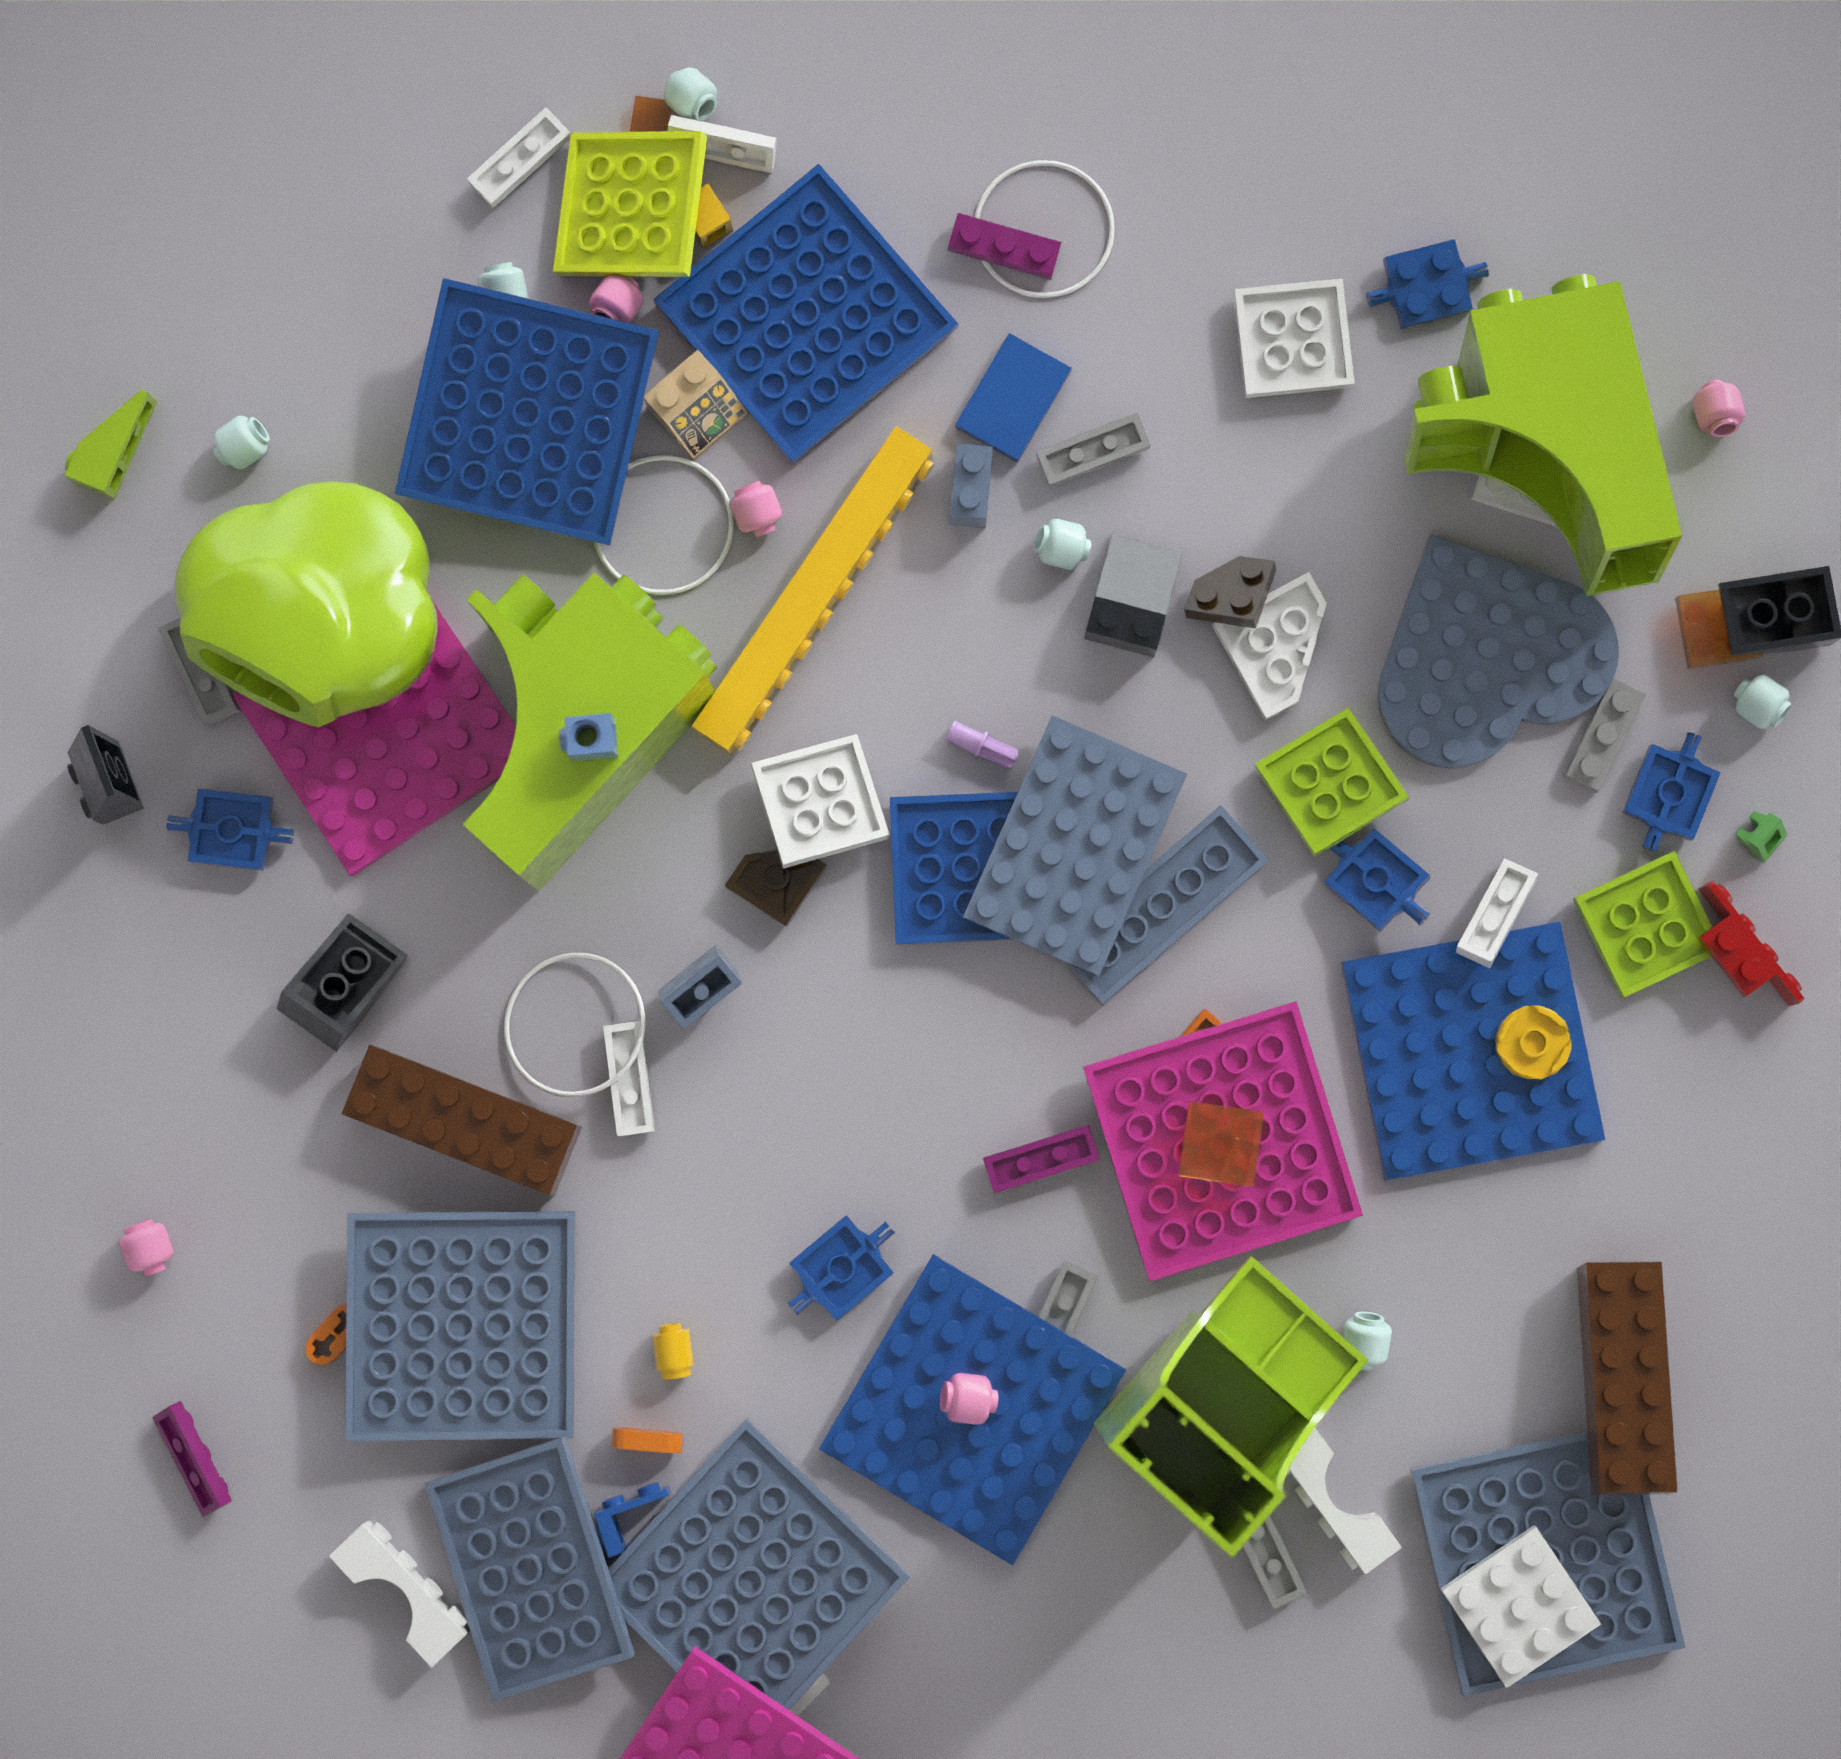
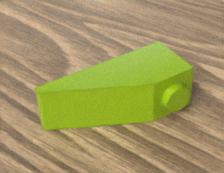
[64,390,157,500]

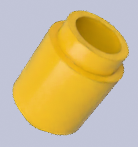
[652,1323,694,1380]

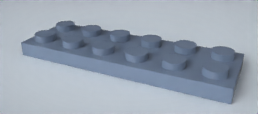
[1066,805,1269,1005]

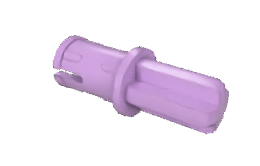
[945,720,1019,769]

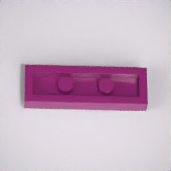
[947,213,1062,280]
[983,1125,1100,1193]
[152,1401,232,1517]

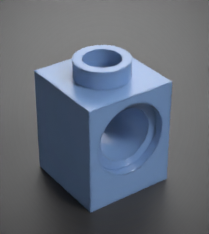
[559,713,618,761]

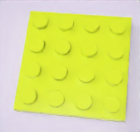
[553,131,707,277]

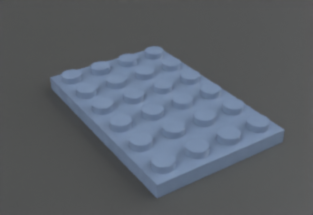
[963,715,1187,977]
[424,1436,635,1702]

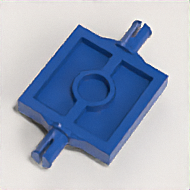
[1366,239,1489,329]
[1622,732,1721,853]
[166,789,294,871]
[1324,828,1430,932]
[787,1215,895,1321]

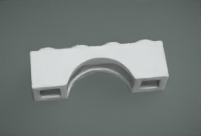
[1286,1428,1402,1575]
[329,1520,470,1668]

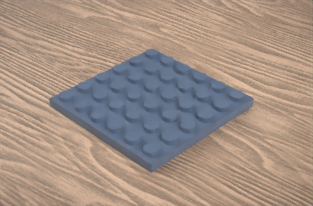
[345,1211,575,1442]
[608,1419,911,1710]
[1410,1431,1686,1696]

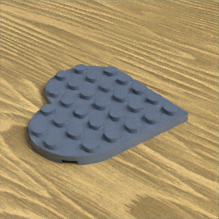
[1378,534,1619,768]

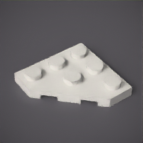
[1212,572,1327,721]

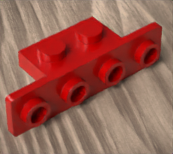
[1698,881,1805,1006]

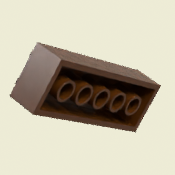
[341,1044,582,1196]
[1577,1262,1678,1495]

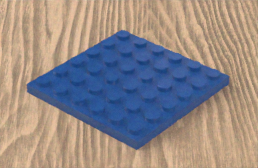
[653,163,958,464]
[395,278,659,546]
[1341,922,1606,1181]
[819,1254,1127,1566]

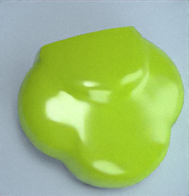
[174,481,438,727]

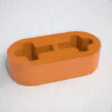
[305,1303,347,1365]
[611,1427,684,1453]

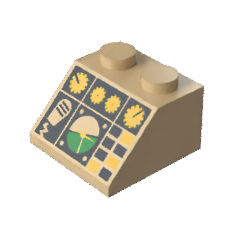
[644,350,748,461]

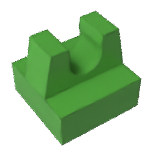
[1736,811,1787,863]

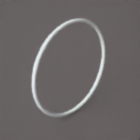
[974,160,1115,298]
[594,455,734,595]
[504,953,645,1097]

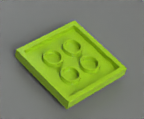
[1255,707,1409,857]
[1572,851,1712,998]

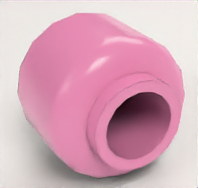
[589,274,643,323]
[1693,380,1745,437]
[729,480,783,537]
[118,1218,174,1277]
[940,1373,998,1425]

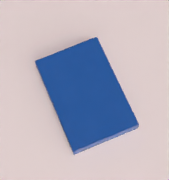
[955,333,1072,463]

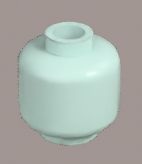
[664,68,718,121]
[478,262,529,299]
[213,415,270,470]
[1034,519,1091,570]
[1733,674,1792,729]
[1342,1312,1392,1371]

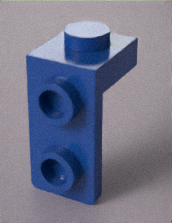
[595,1482,671,1557]

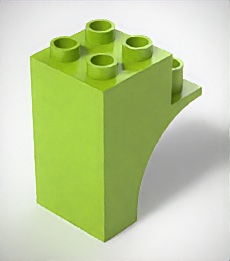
[1404,274,1682,597]
[463,572,717,891]
[1093,1256,1369,1558]

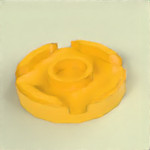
[1495,1006,1572,1079]

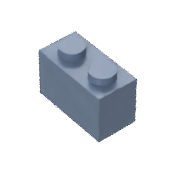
[950,444,993,528]
[658,945,742,1029]

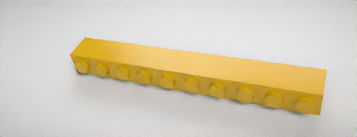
[692,426,934,756]

